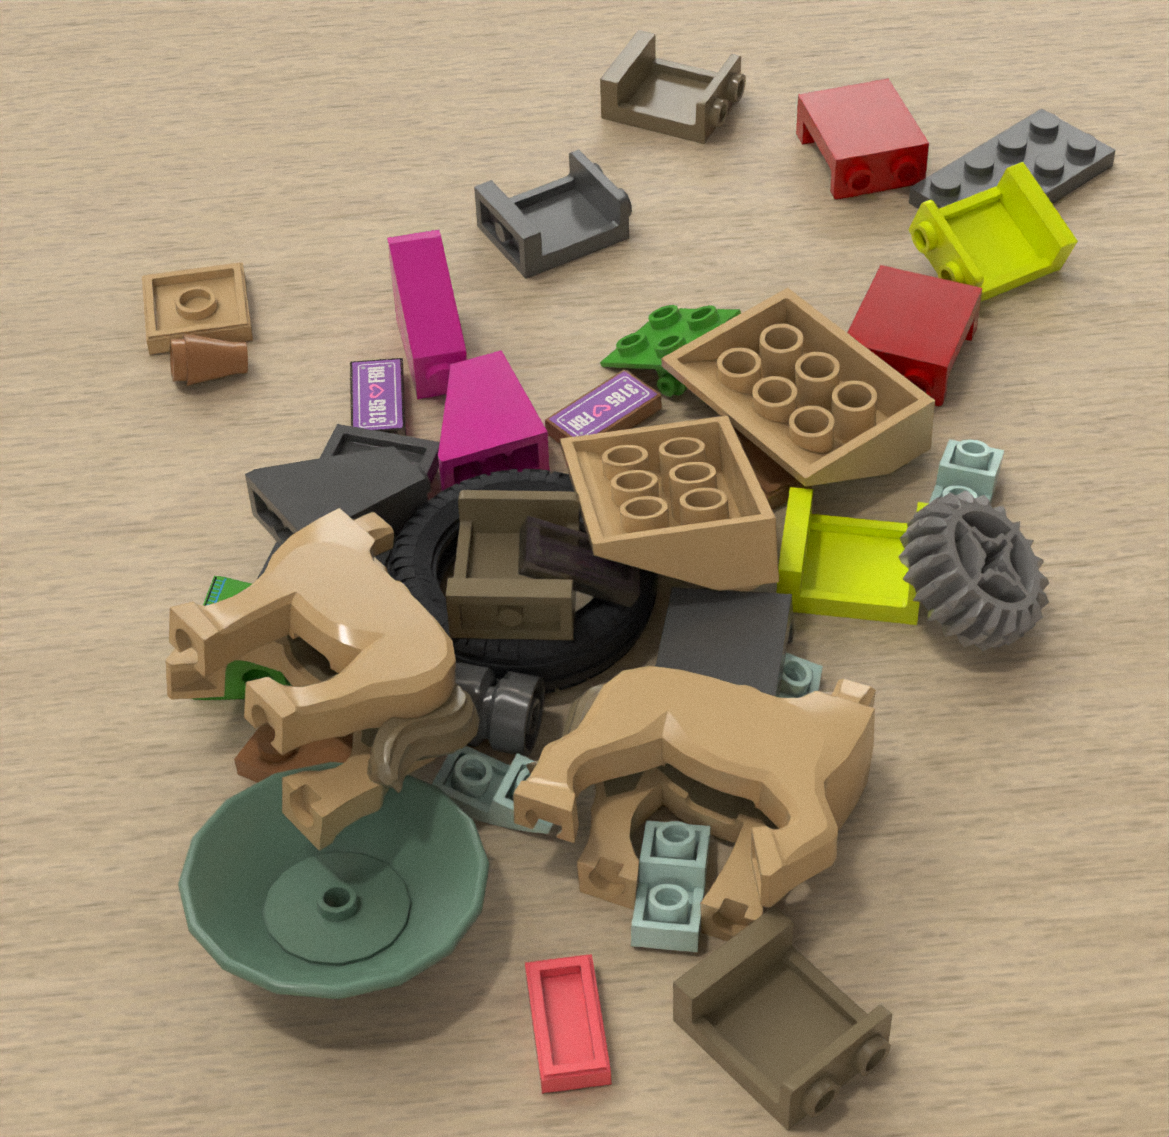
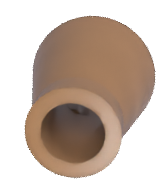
[170,333,248,386]

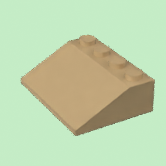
[661,288,935,487]
[560,415,779,591]

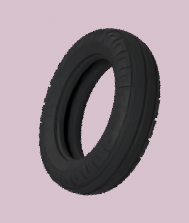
[387,469,658,694]

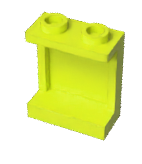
[908,162,1078,302]
[776,487,929,625]

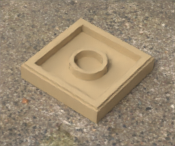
[142,262,253,355]

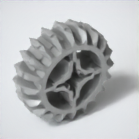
[898,490,1049,651]

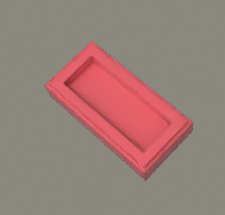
[525,954,612,1094]

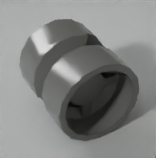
[455,662,545,757]

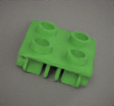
[600,305,741,397]

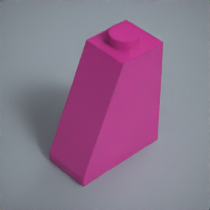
[387,229,467,399]
[438,350,550,491]

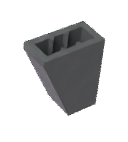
[245,446,431,545]

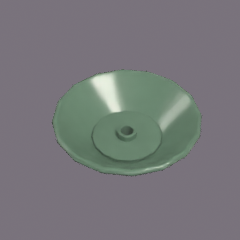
[178,762,490,1000]

